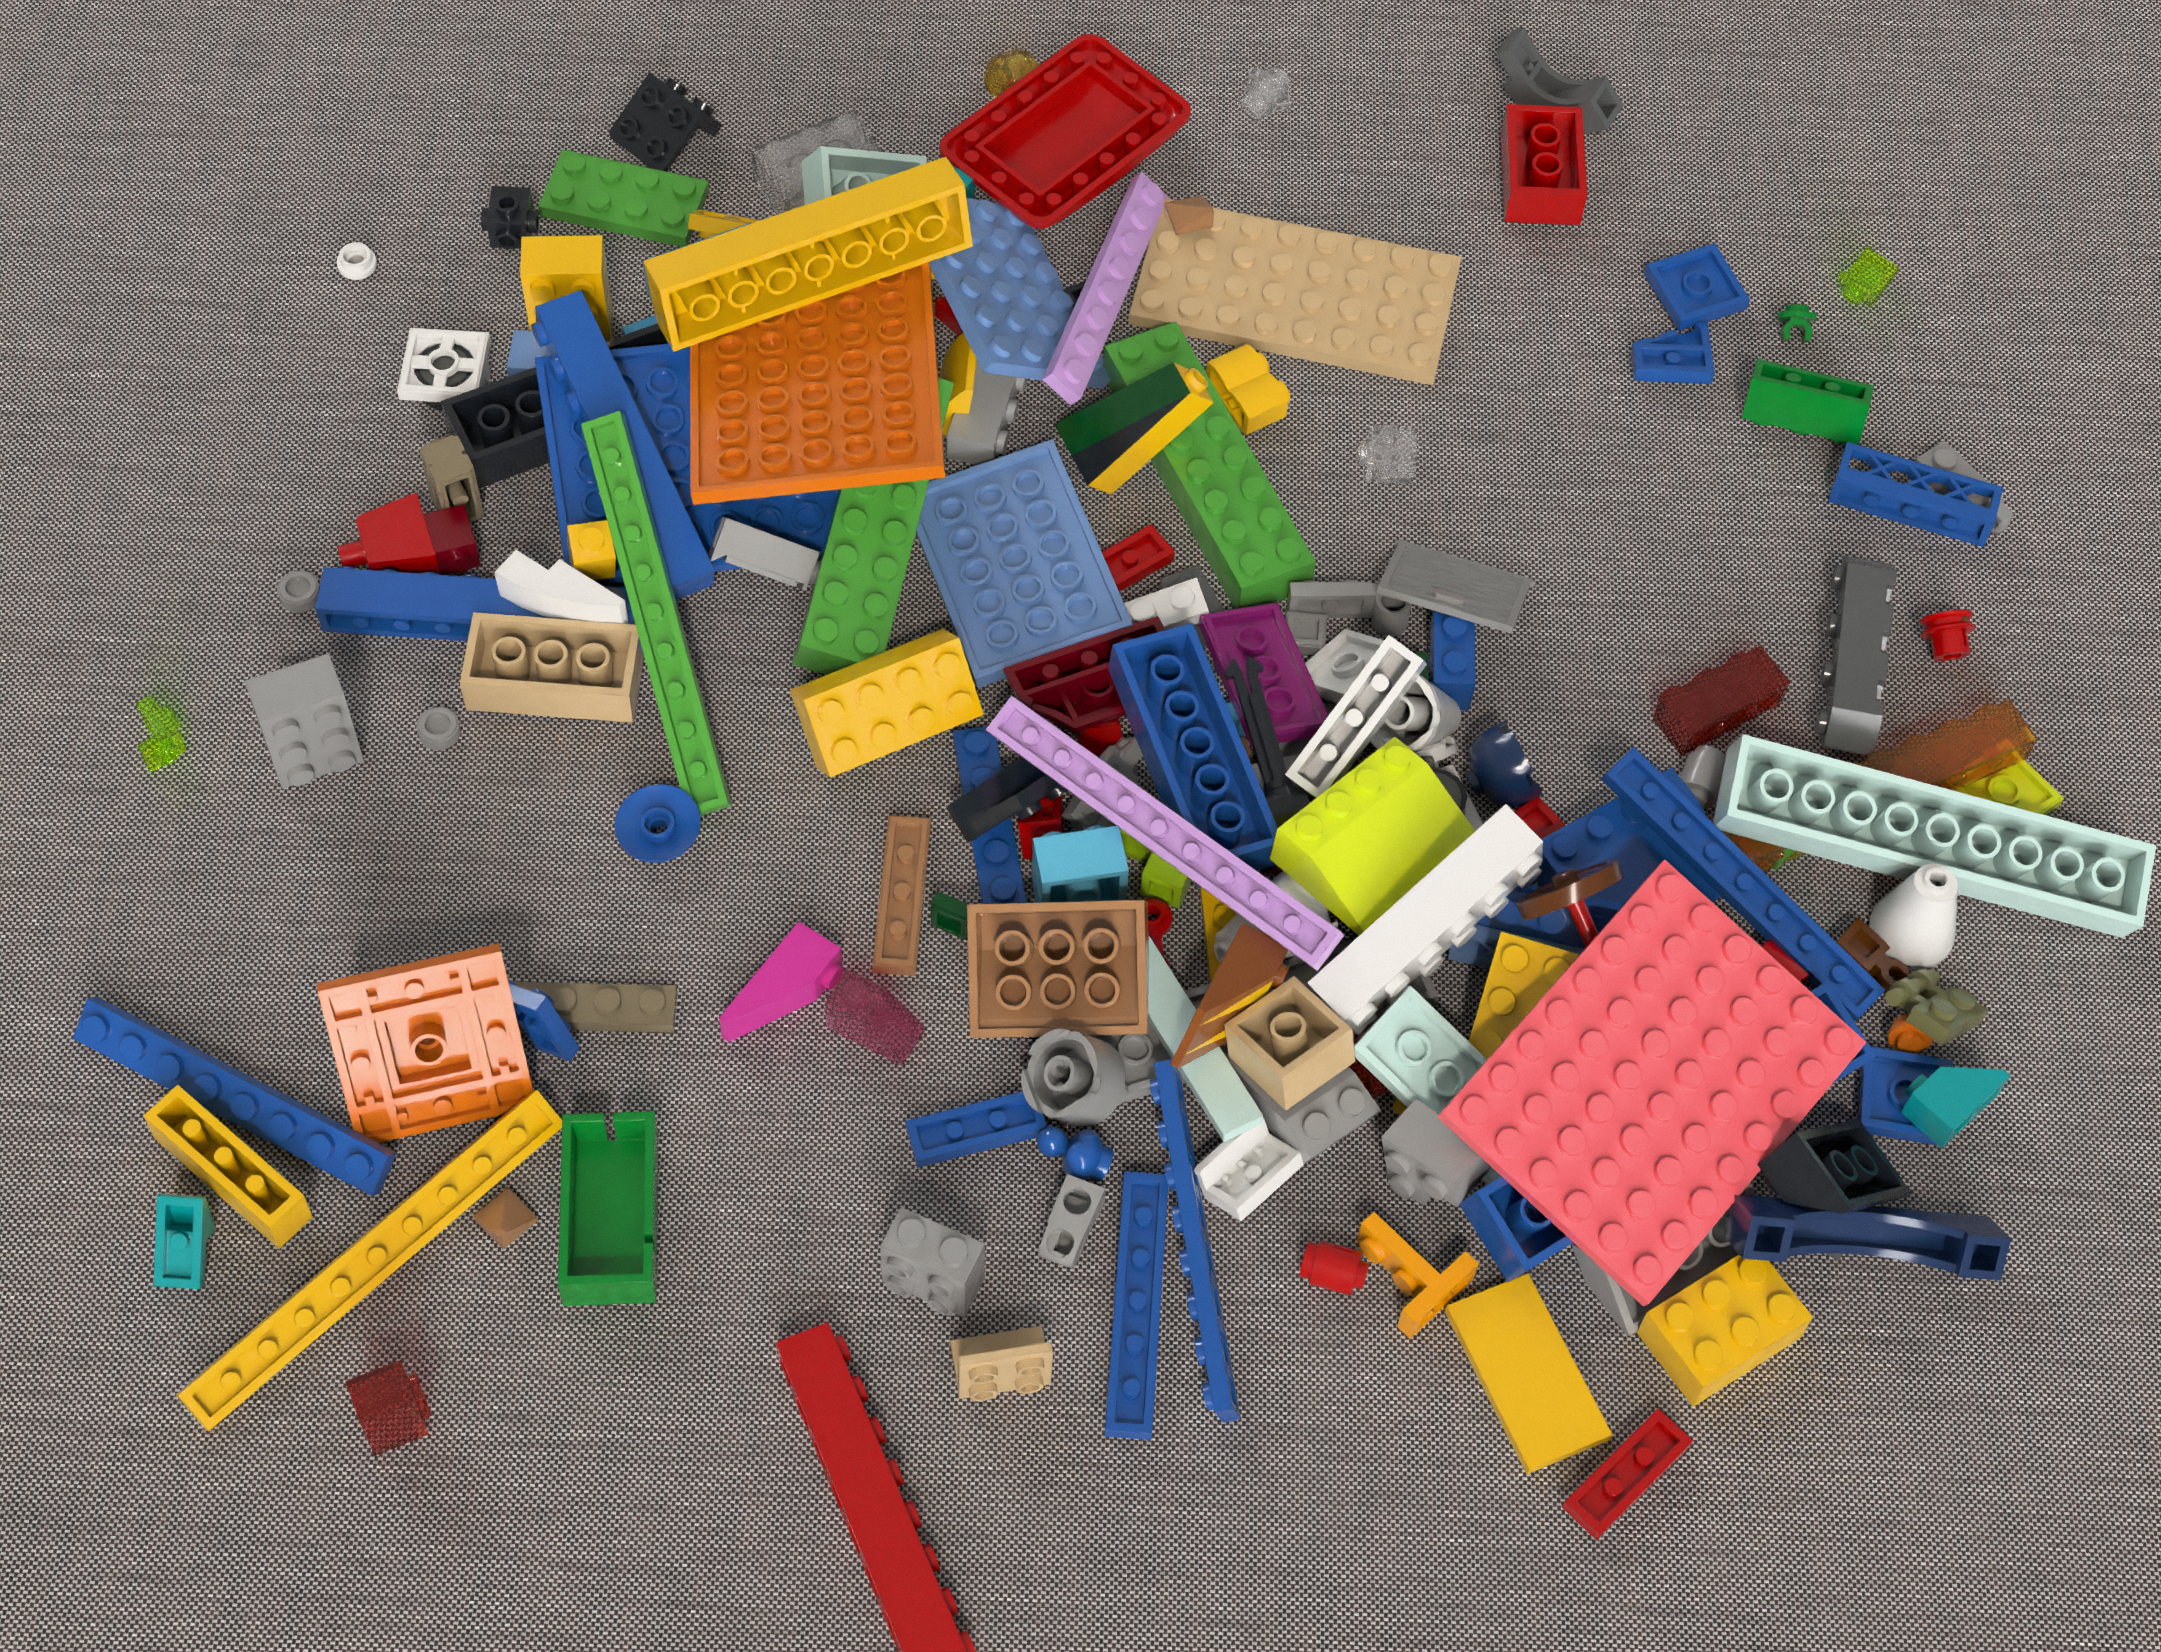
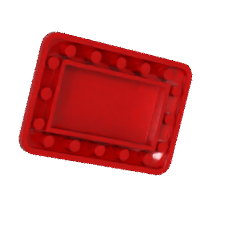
[939,34,1191,229]

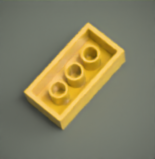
[790,629,984,778]

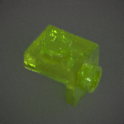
[1838,246,1899,308]
[136,695,187,772]

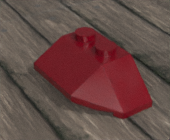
[1003,616,1165,733]

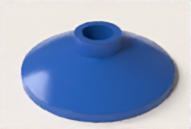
[614,784,701,863]

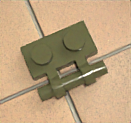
[1885,969,1989,1045]

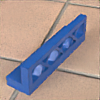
[1828,442,2004,547]

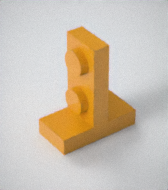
[1357,1212,1479,1339]

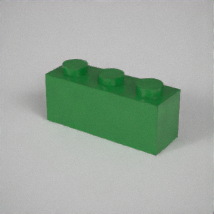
[1742,359,1874,445]

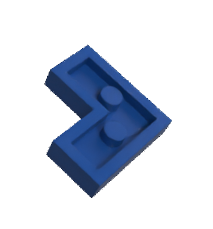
[508,979,580,1061]

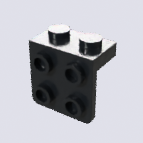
[609,72,722,172]

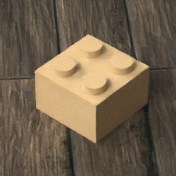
[1224,976,1355,1110]

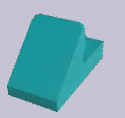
[153,1193,215,1289]

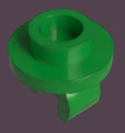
[1777,304,1817,343]

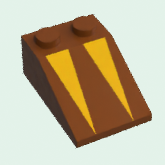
[1170,923,1290,1068]

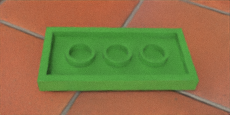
[538,149,709,247]

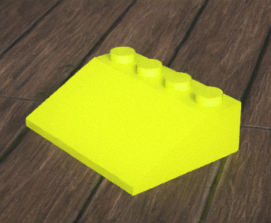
[1270,737,1475,936]

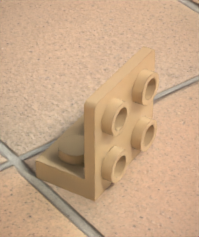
[950,1326,1053,1401]

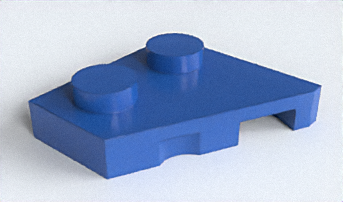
[1631,321,1715,384]

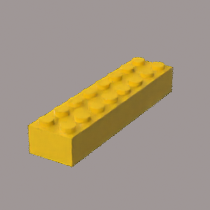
[643,157,973,352]

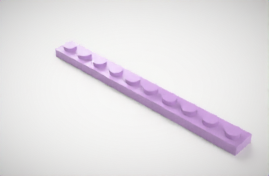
[986,695,1344,971]

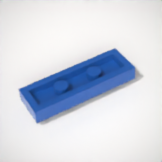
[905,1091,1047,1168]

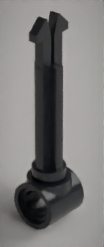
[1224,656,1310,828]

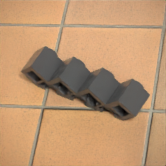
[1815,556,1897,757]

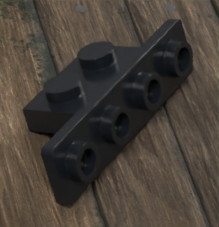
[947,731,1068,842]

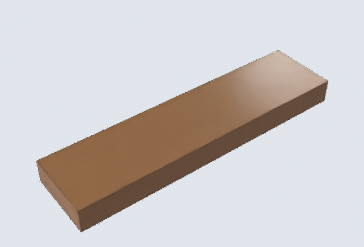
[872,815,931,976]

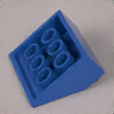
[1535,767,1722,903]

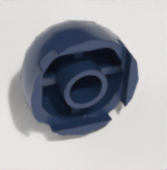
[1465,721,1543,807]

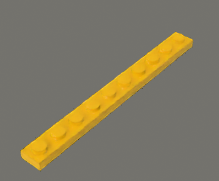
[175,1090,562,1431]

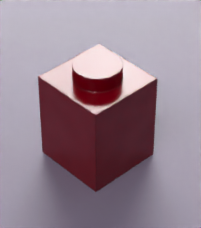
[424,504,481,575]

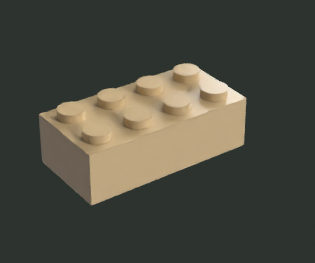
[460,612,644,723]

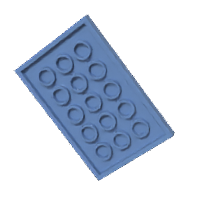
[930,198,1110,389]
[916,439,1133,688]

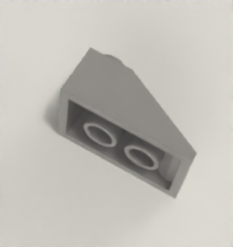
[1225,1054,1381,1166]

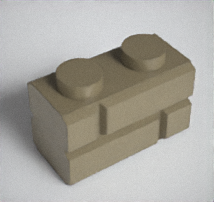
[419,435,484,523]

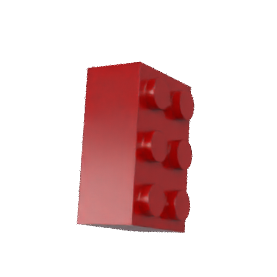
[1500,104,1587,225]

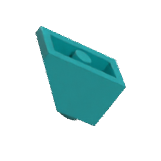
[1901,1066,2011,1149]

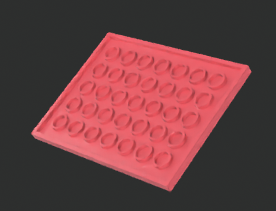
[1437,860,1867,1307]

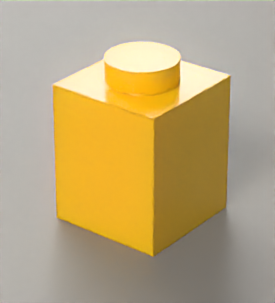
[567,520,616,580]

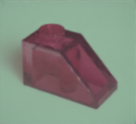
[825,969,925,1066]

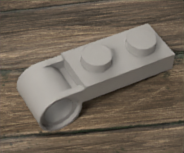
[1287,580,1412,637]

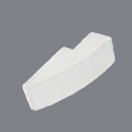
[494,550,629,624]

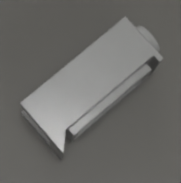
[708,516,820,591]

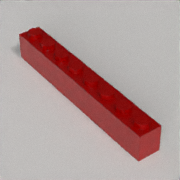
[776,1322,976,1652]

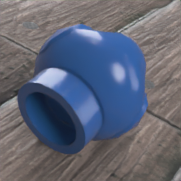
[1037,1126,1114,1182]

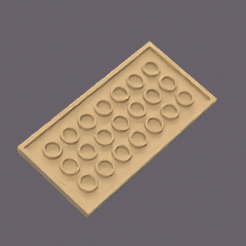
[1128,198,1462,385]

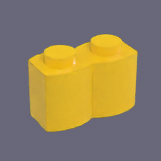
[1206,344,1290,435]

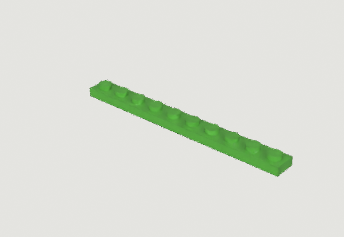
[581,411,732,816]

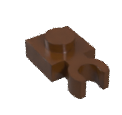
[1836,917,1910,994]

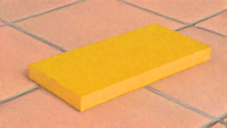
[1444,1273,1612,1474]

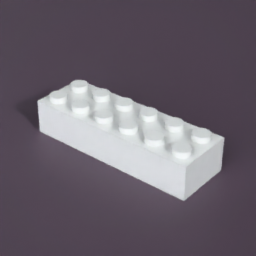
[1307,804,1543,1036]

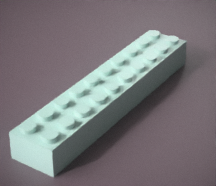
[1713,734,2156,938]

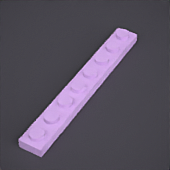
[1042,172,1168,405]

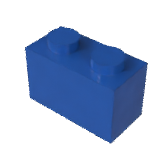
[1427,612,1476,711]

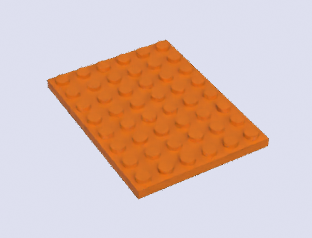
[690,262,945,505]

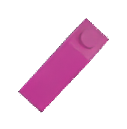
[719,921,844,1042]

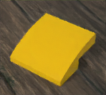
[939,333,977,436]

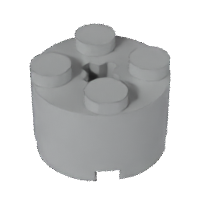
[1021,1029,1128,1127]

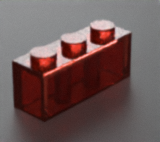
[1652,645,1790,756]

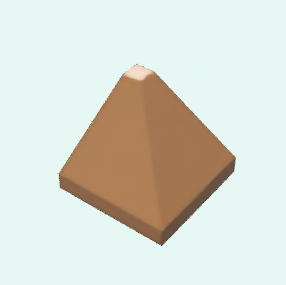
[1165,195,1214,235]
[473,1188,538,1249]

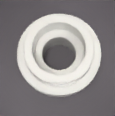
[337,242,377,280]

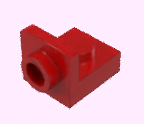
[1018,795,1064,860]

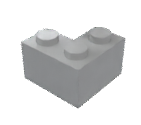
[1381,1099,1491,1207]

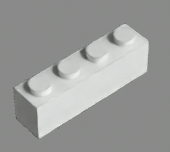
[1285,635,1427,798]

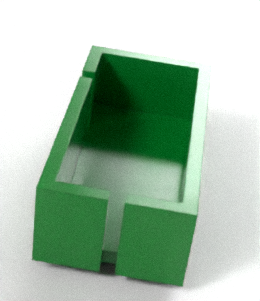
[558,1111,659,1306]

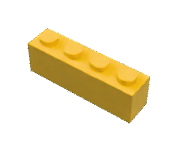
[143,1085,313,1249]

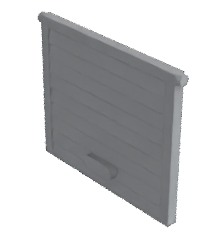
[1376,540,1536,634]

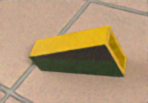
[1055,362,1214,495]

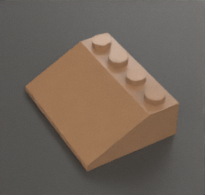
[967,900,1149,1038]

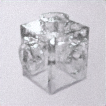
[1357,425,1417,484]

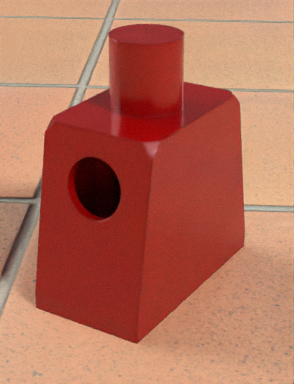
[337,493,440,575]

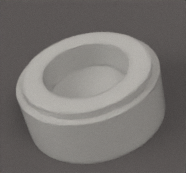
[277,571,320,613]
[416,707,461,750]

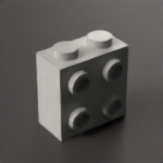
[880,1207,985,1318]

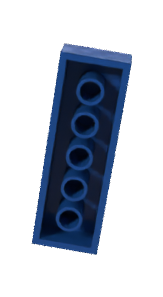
[1108,623,1278,888]

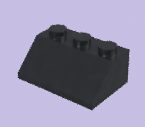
[1757,1119,1911,1214]

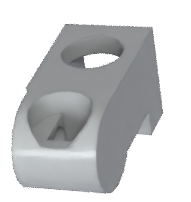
[1038,1174,1105,1269]

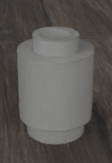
[1680,746,1726,809]

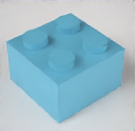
[1031,825,1129,903]

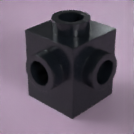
[481,186,539,249]

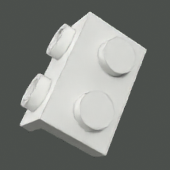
[1194,1118,1304,1221]

